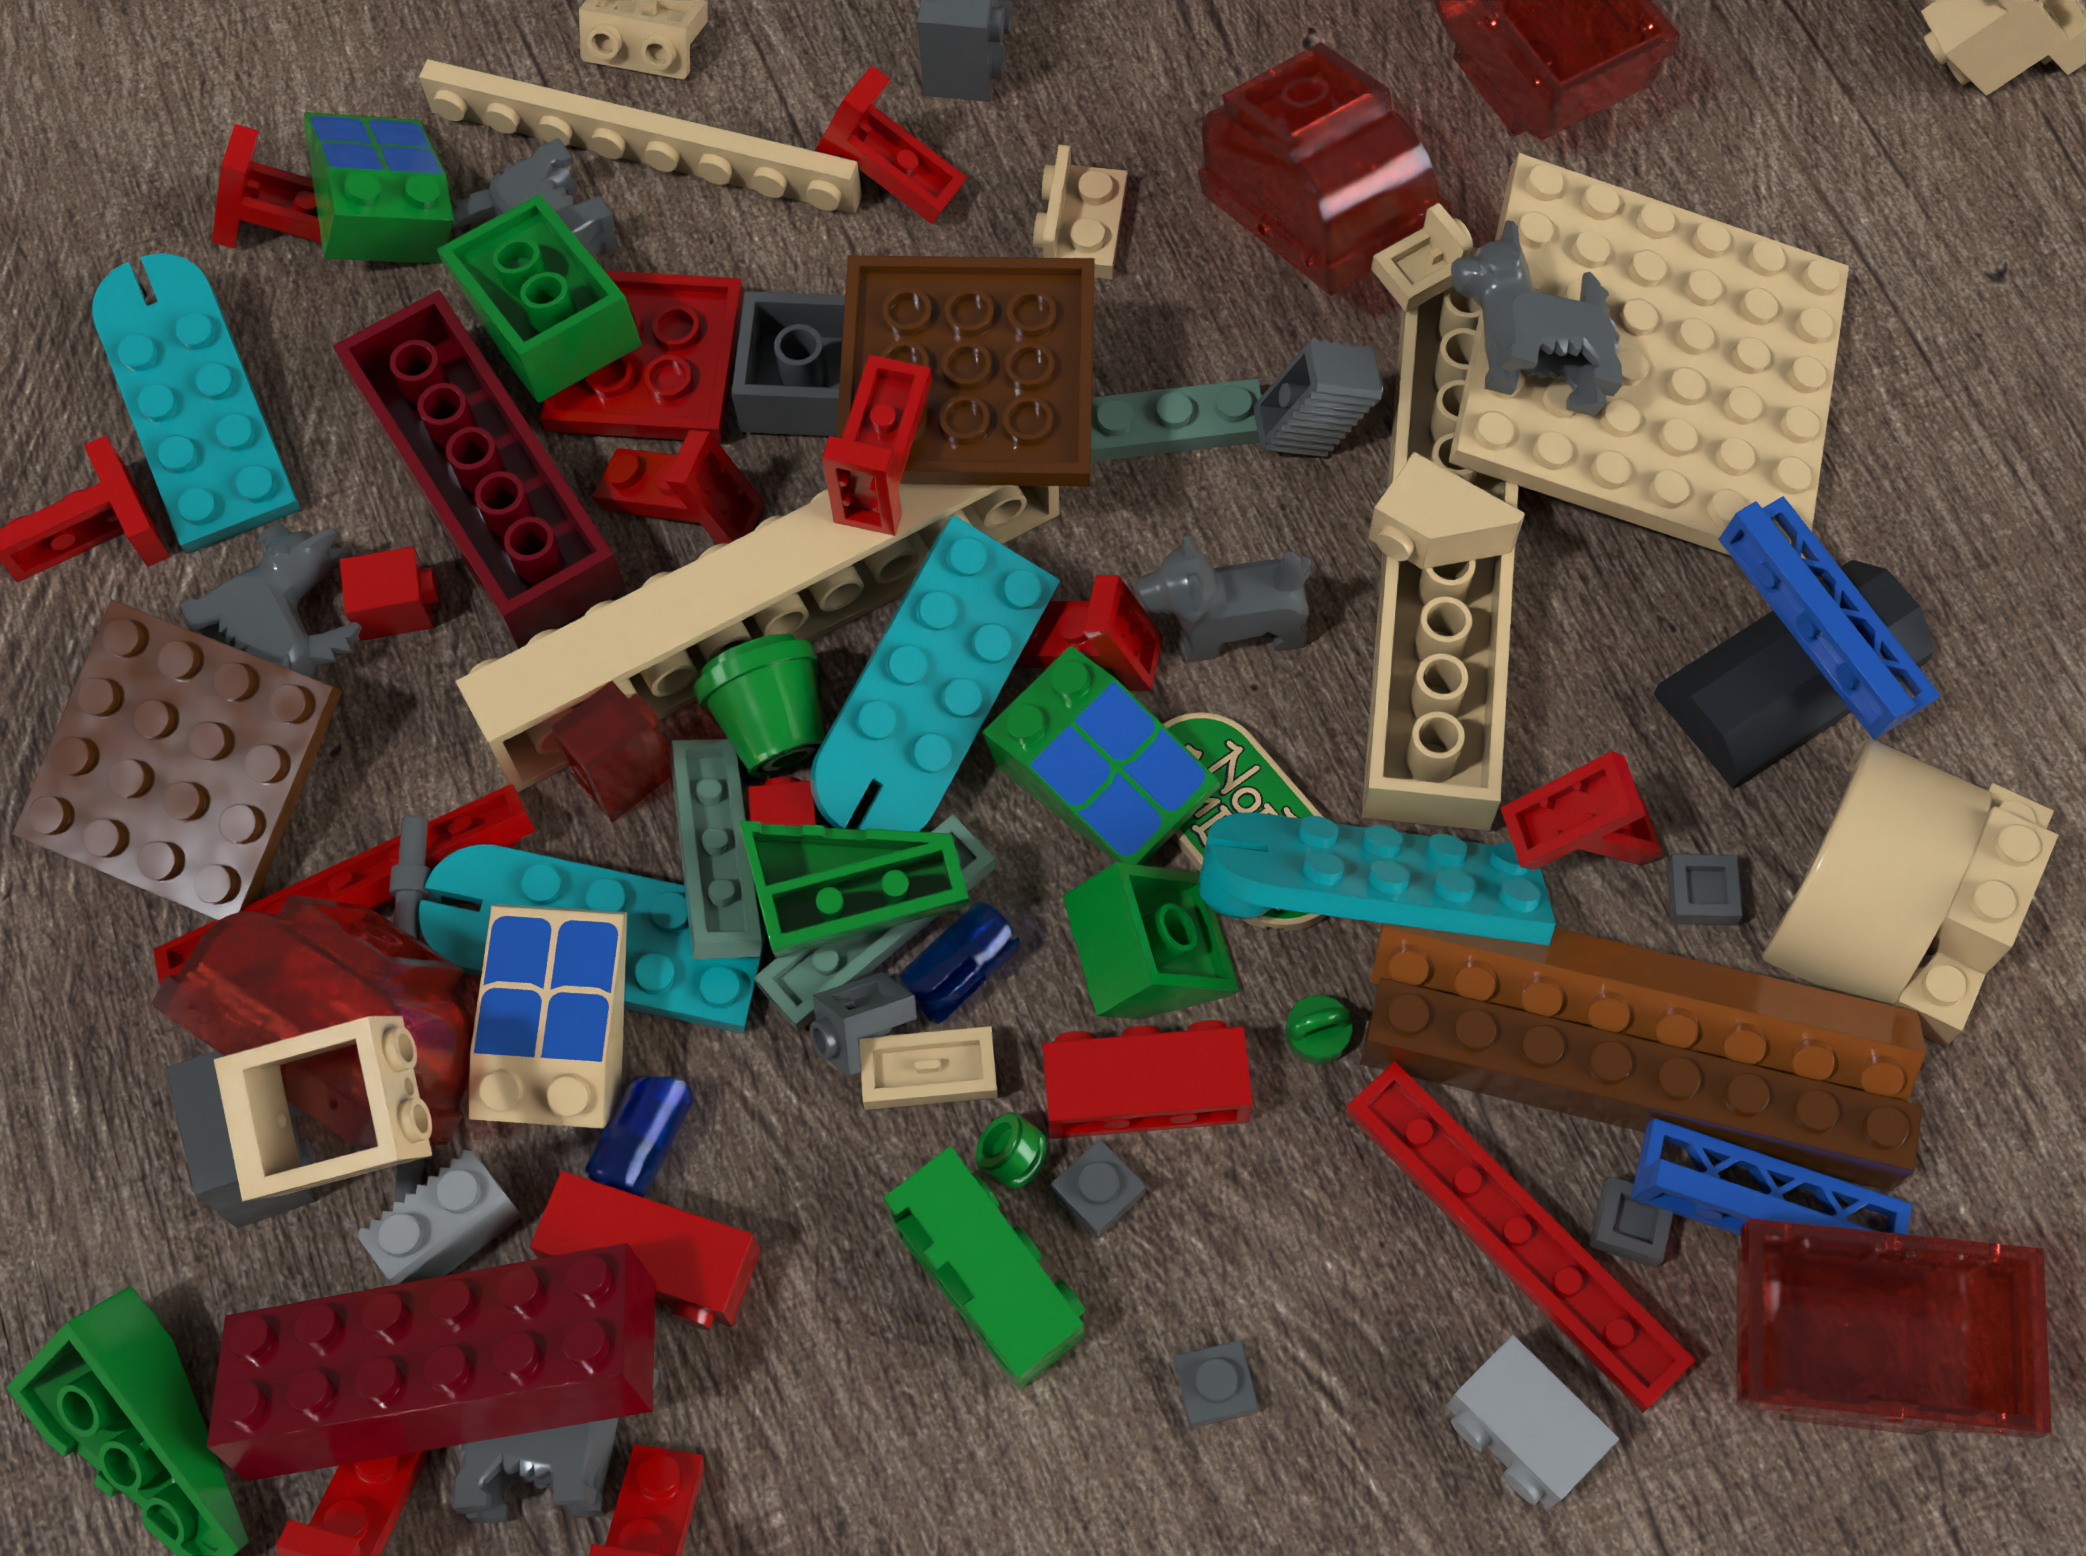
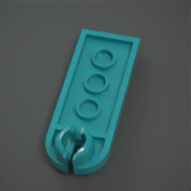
[92,253,302,554]
[810,515,1060,832]
[1198,812,1556,946]
[419,844,767,1034]

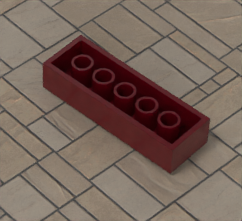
[333,290,626,649]
[207,1243,656,1481]

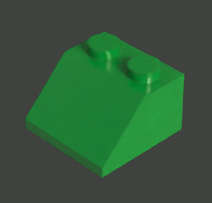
[1063,862,1239,1019]

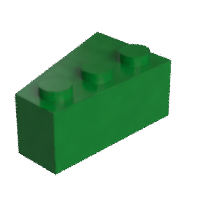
[738,820,969,958]
[883,1145,1086,1390]

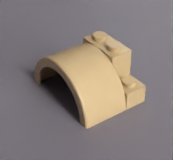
[1921,0,2086,96]
[1762,738,2059,1047]

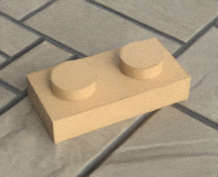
[859,1026,998,1110]

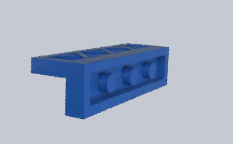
[1718,496,1941,740]
[1631,1118,1925,1286]

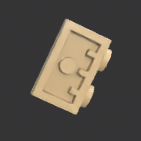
[579,0,708,80]
[1033,145,1128,279]

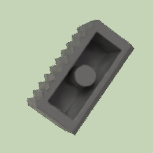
[1253,337,1383,457]

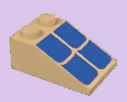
[469,904,627,1128]

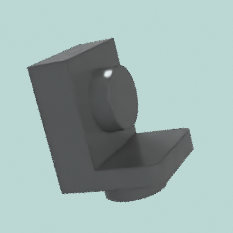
[810,972,917,1077]

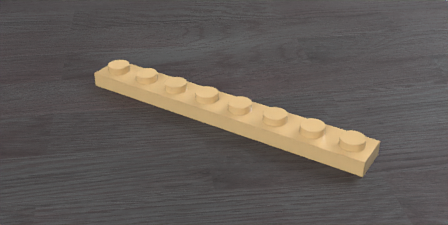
[419,59,862,214]

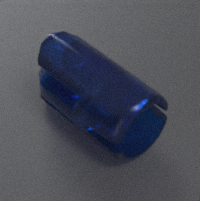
[899,901,1021,1024]
[584,1075,693,1198]

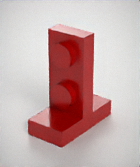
[815,65,968,225]
[211,124,322,249]
[822,354,932,536]
[592,430,765,544]
[0,435,170,583]
[1013,575,1163,691]
[1501,751,1663,870]
[588,1444,704,1556]
[276,1451,428,1556]

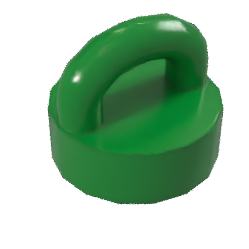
[1285,995,1353,1065]
[975,1112,1047,1189]

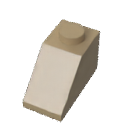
[1368,452,1525,569]

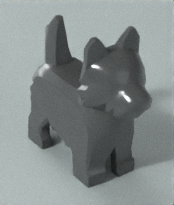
[452,138,618,256]
[1451,220,1623,416]
[179,524,362,678]
[1136,535,1311,663]
[452,1366,660,1524]

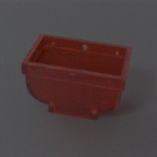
[1433,0,1680,140]
[1197,42,1452,296]
[151,895,474,1147]
[1736,1218,2051,1439]

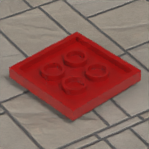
[541,270,744,442]

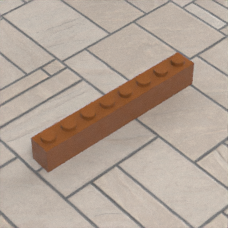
[1369,923,1926,1102]

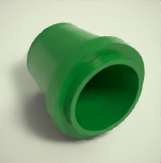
[693,634,827,777]

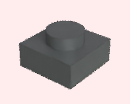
[1667,854,1742,925]
[1051,1138,1147,1239]
[1589,1176,1673,1268]
[1173,1340,1259,1429]

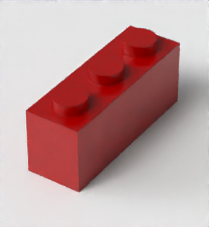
[1042,1020,1253,1139]
[529,1170,761,1330]

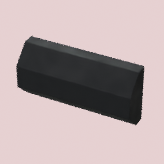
[1654,559,1935,790]

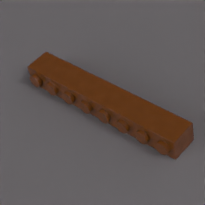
[1359,978,1923,1191]

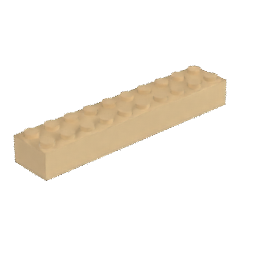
[1361,247,1518,831]
[455,484,1060,792]

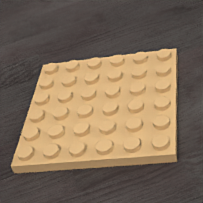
[1448,153,1849,559]

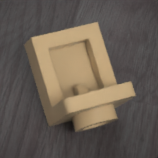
[1371,203,1473,312]

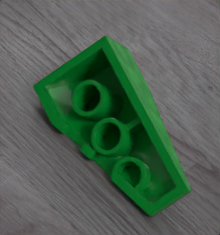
[6,1285,249,1556]

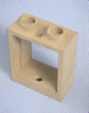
[214,1016,432,1202]

